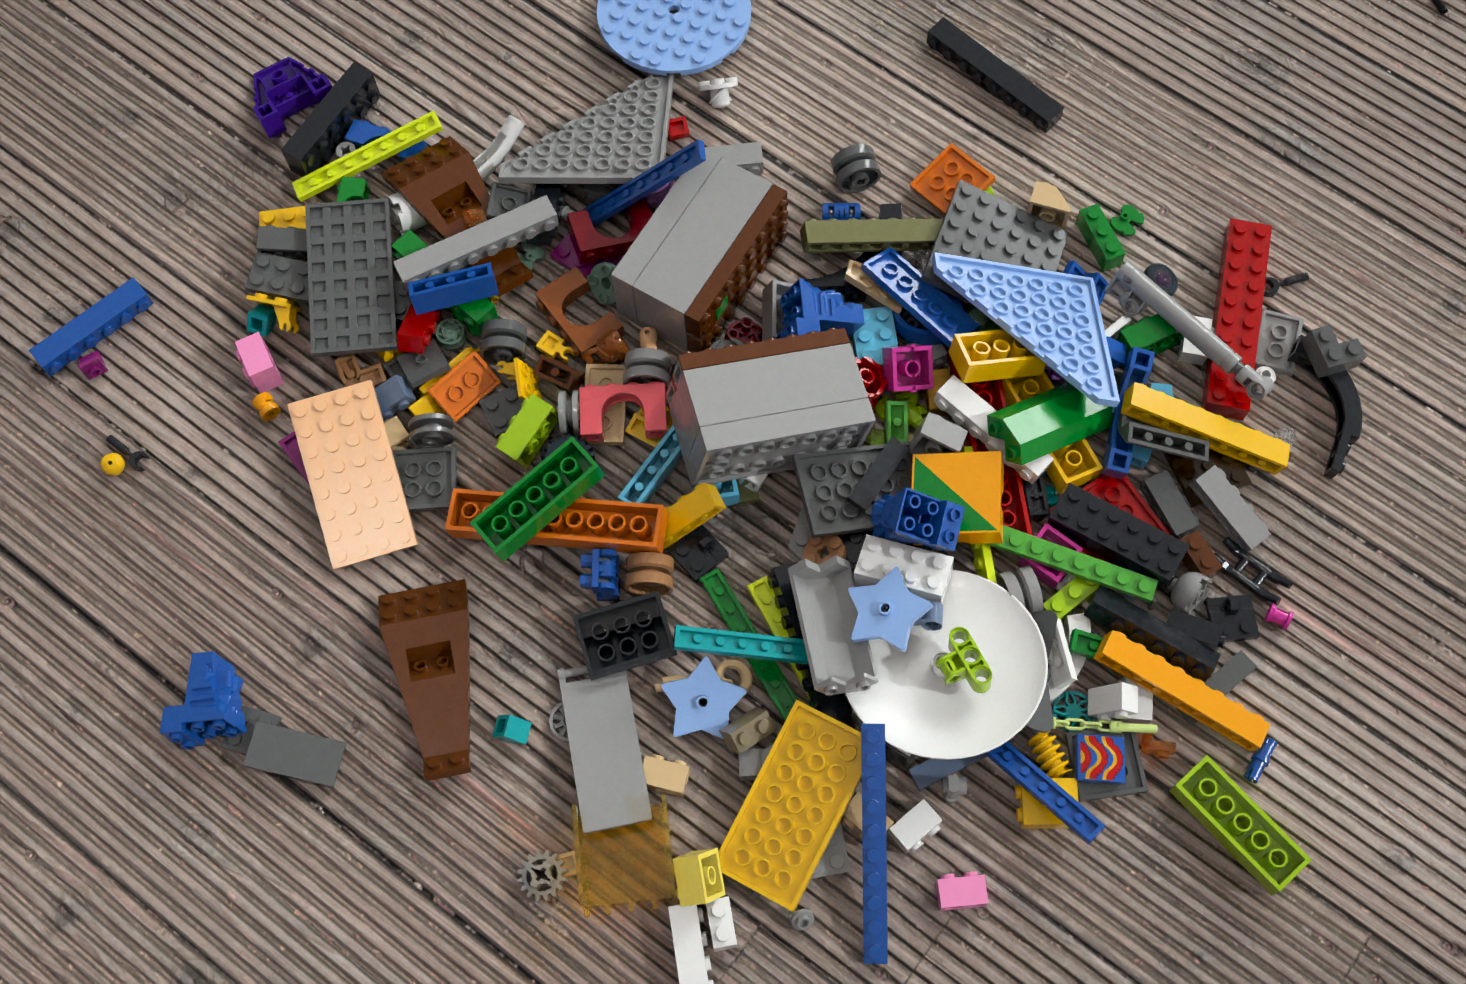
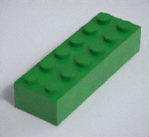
[391,229,499,339]
[469,436,605,562]

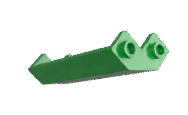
[987,382,1113,465]

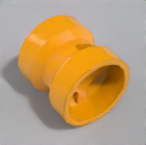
[252,392,281,422]

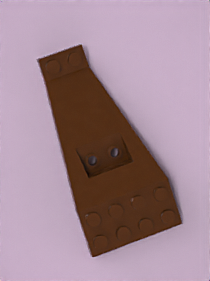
[381,136,533,297]
[378,579,471,781]

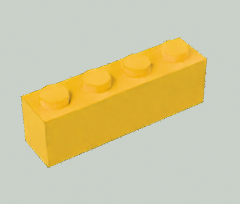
[663,483,726,550]

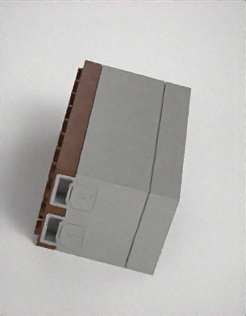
[611,149,789,353]
[665,328,876,488]

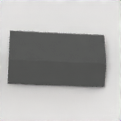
[1118,410,1210,463]

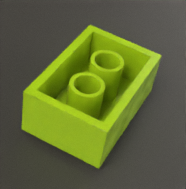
[496,394,559,470]

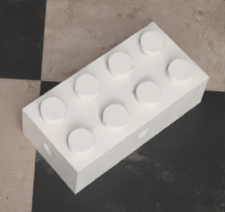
[854,535,954,603]

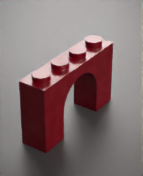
[567,198,652,264]

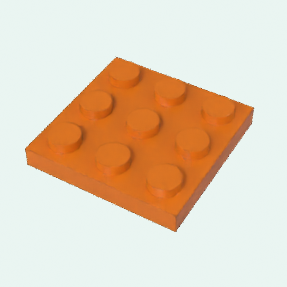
[909,143,996,216]

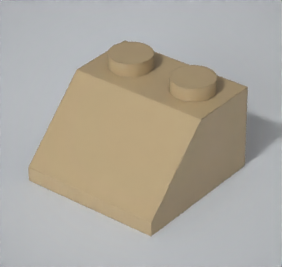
[1027,181,1071,230]

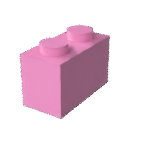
[935,872,989,911]

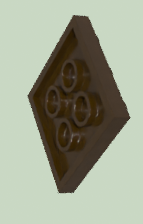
[1163,449,1252,508]

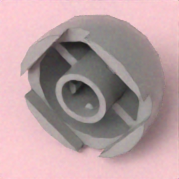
[1169,572,1212,616]

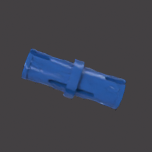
[1243,737,1277,783]

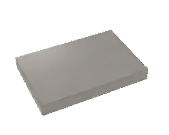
[1255,309,1304,376]

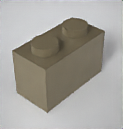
[719,707,777,754]

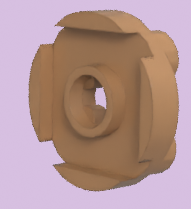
[803,535,847,565]

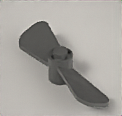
[1025,610,1058,733]

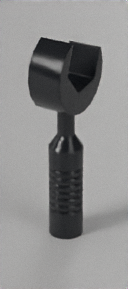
[1264,272,1309,297]
[106,435,150,472]

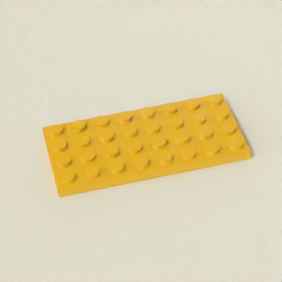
[718,699,862,912]

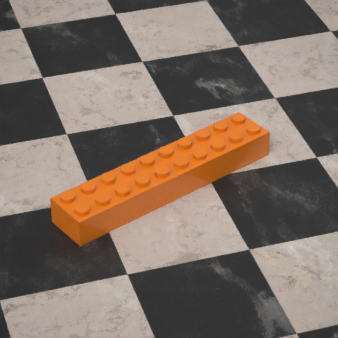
[445,488,669,553]

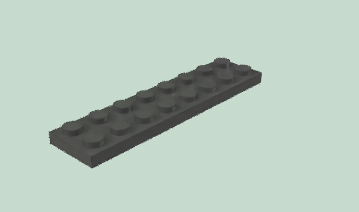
[245,252,412,323]

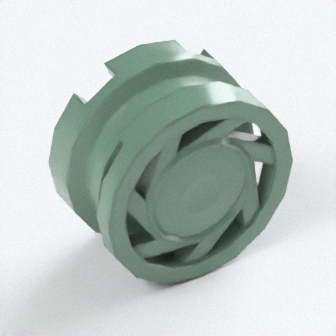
[436,318,467,352]

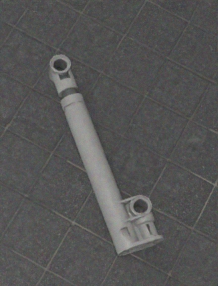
[1104,261,1274,400]

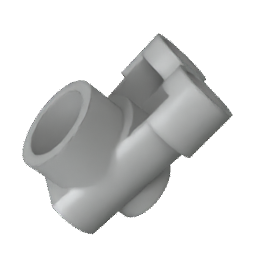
[942,775,967,804]

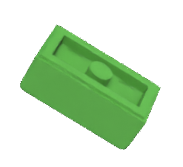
[884,401,908,444]

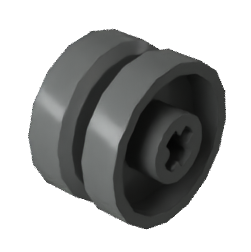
[831,144,881,193]
[479,319,527,364]

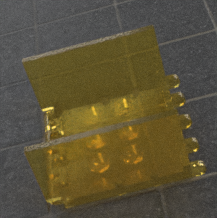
[571,794,678,918]

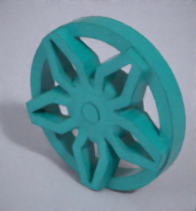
[1052,691,1095,733]

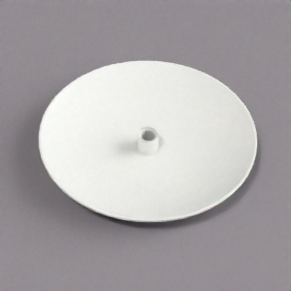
[845,570,1048,760]

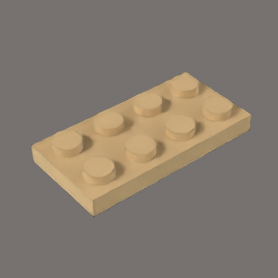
[581,364,627,445]

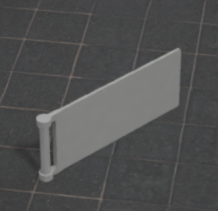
[557,665,652,834]

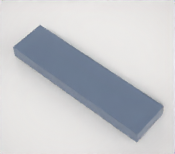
[908,753,987,791]

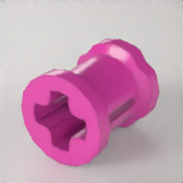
[1264,603,1294,630]

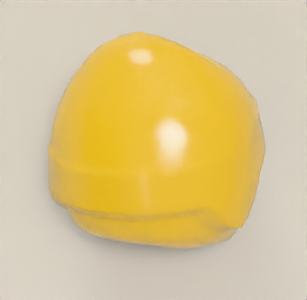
[100,453,125,476]

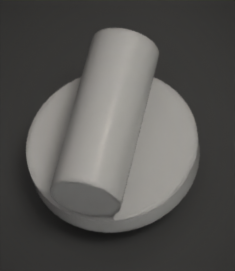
[788,907,814,930]

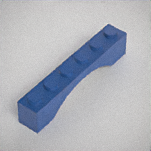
[1100,347,1155,480]

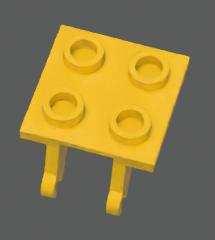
[246,293,301,334]
[496,358,542,401]

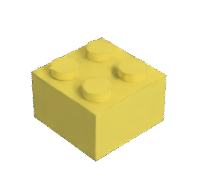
[672,848,726,907]

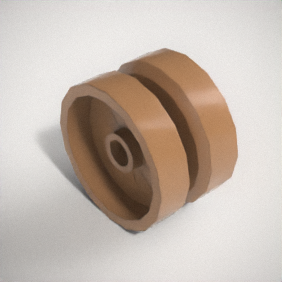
[625,552,674,596]

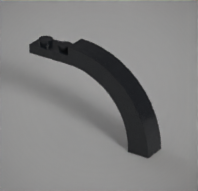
[1287,334,1362,479]

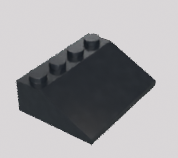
[572,591,677,681]

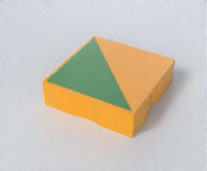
[911,451,1004,545]

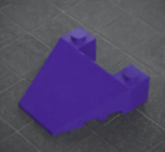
[254,57,332,139]

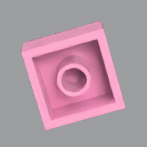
[235,332,284,393]

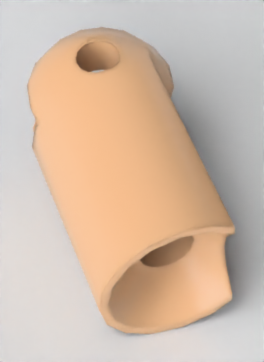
[639,326,658,349]

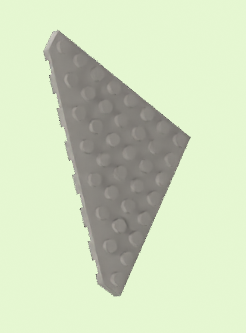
[498,73,675,184]

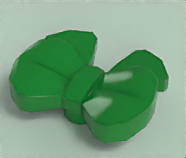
[1110,204,1145,236]

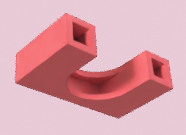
[579,381,668,443]

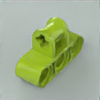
[935,627,992,693]

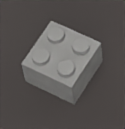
[908,412,968,454]

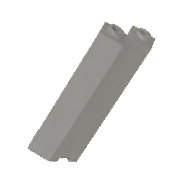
[788,555,879,695]

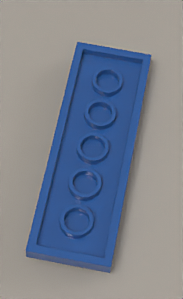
[861,247,980,348]

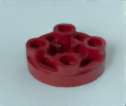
[724,317,762,344]

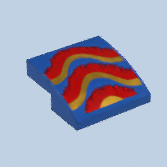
[1075,734,1126,785]

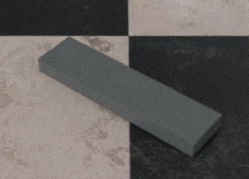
[1177,650,1257,726]

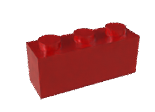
[397,303,442,354]

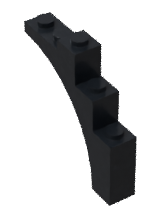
[804,203,904,304]

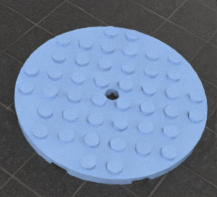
[597,0,751,76]

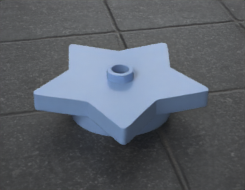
[848,567,933,652]
[661,656,747,739]

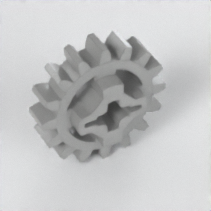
[517,850,569,902]

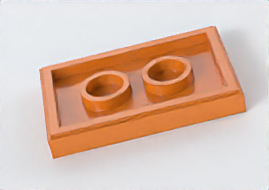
[426,350,502,423]

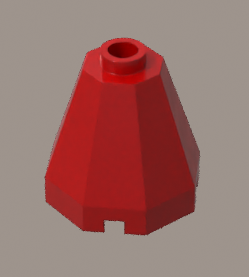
[855,357,888,401]

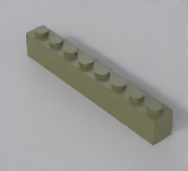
[800,217,943,253]

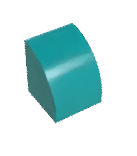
[247,304,277,337]
[492,714,532,745]

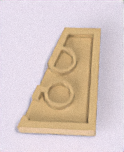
[844,259,903,314]

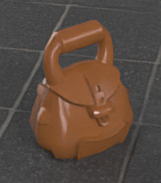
[582,328,630,364]

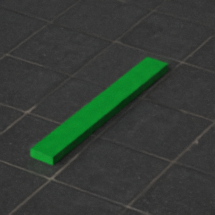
[699,568,798,722]

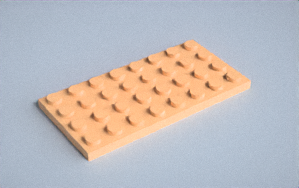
[287,380,419,570]

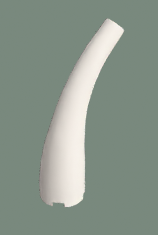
[387,115,525,235]

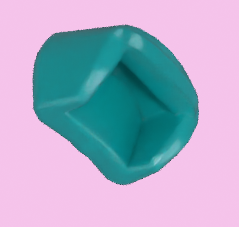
[1045,485,1059,508]

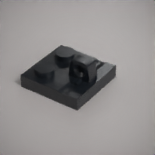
[667,525,729,583]
[1204,594,1260,642]

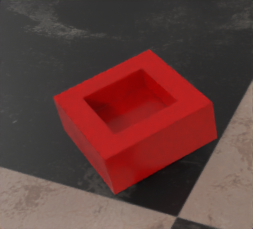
[668,116,690,141]

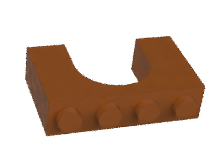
[535,267,625,362]

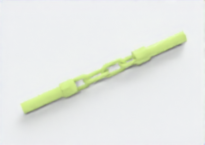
[1053,717,1158,734]

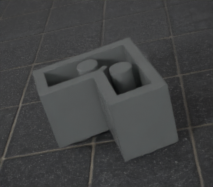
[1301,325,1367,378]

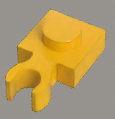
[536,330,574,363]

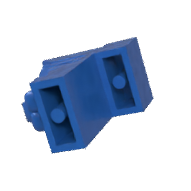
[777,278,865,339]
[871,487,965,551]
[160,651,247,750]

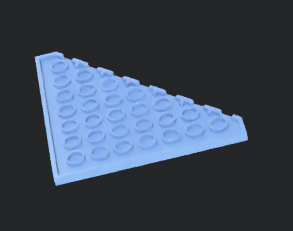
[932,252,1120,407]

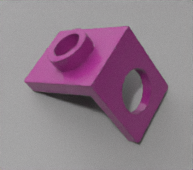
[78,350,108,380]

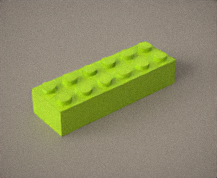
[1169,755,1312,896]

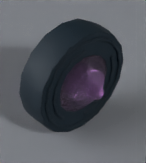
[1143,263,1178,296]

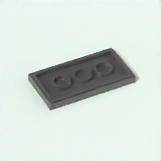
[243,721,346,788]

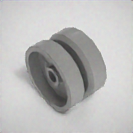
[623,348,671,390]
[997,565,1044,614]

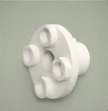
[698,77,738,108]

